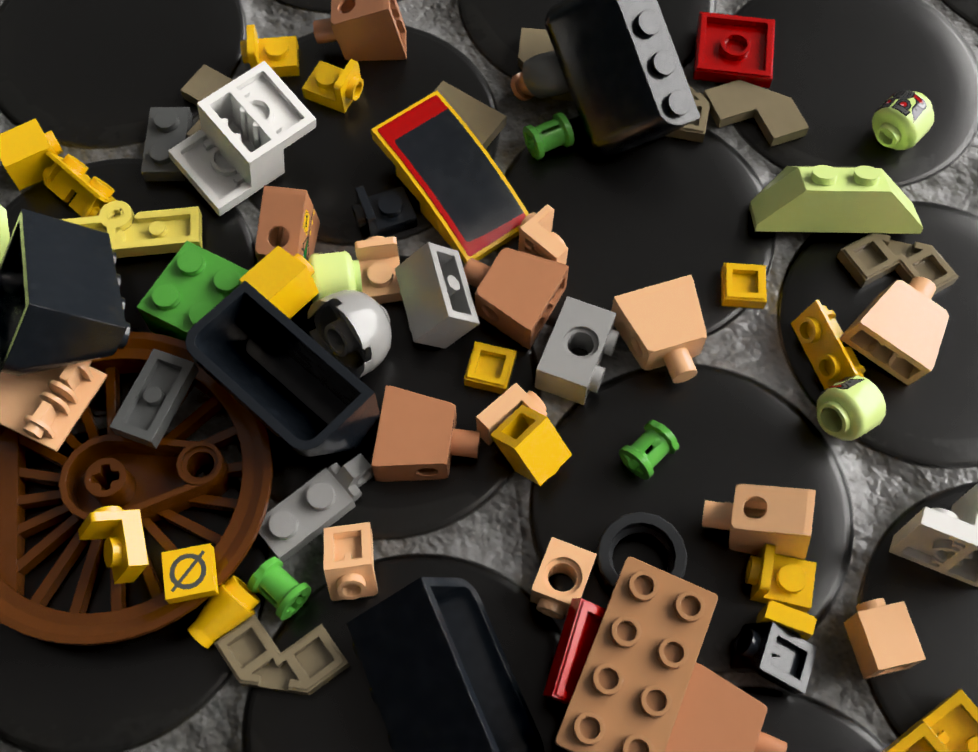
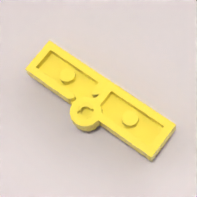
[60,200,202,258]

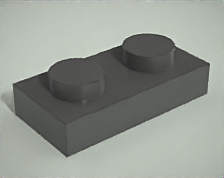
[141,107,193,181]
[109,349,199,449]

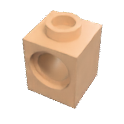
[530,537,597,619]

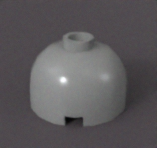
[308,290,392,378]

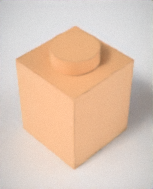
[844,598,926,679]

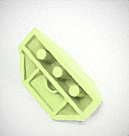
[749,165,923,234]

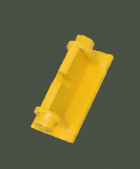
[42,151,116,217]
[790,300,866,389]

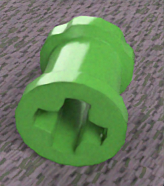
[523,112,575,160]
[619,419,679,480]
[247,556,312,621]

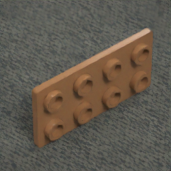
[555,556,718,752]

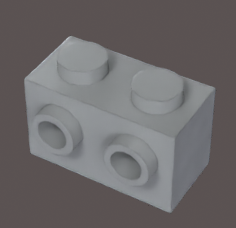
[395,242,480,349]

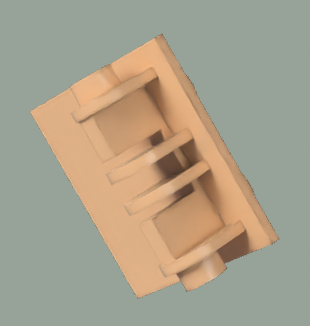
[0,361,107,452]

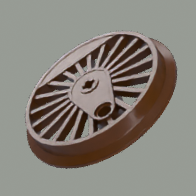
[0,331,273,646]

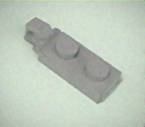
[258,453,374,563]

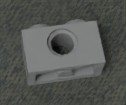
[535,296,620,405]

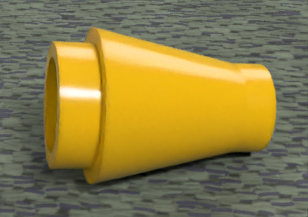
[187,575,260,649]

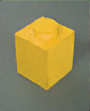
[0,118,63,191]
[239,245,319,319]
[490,405,572,486]

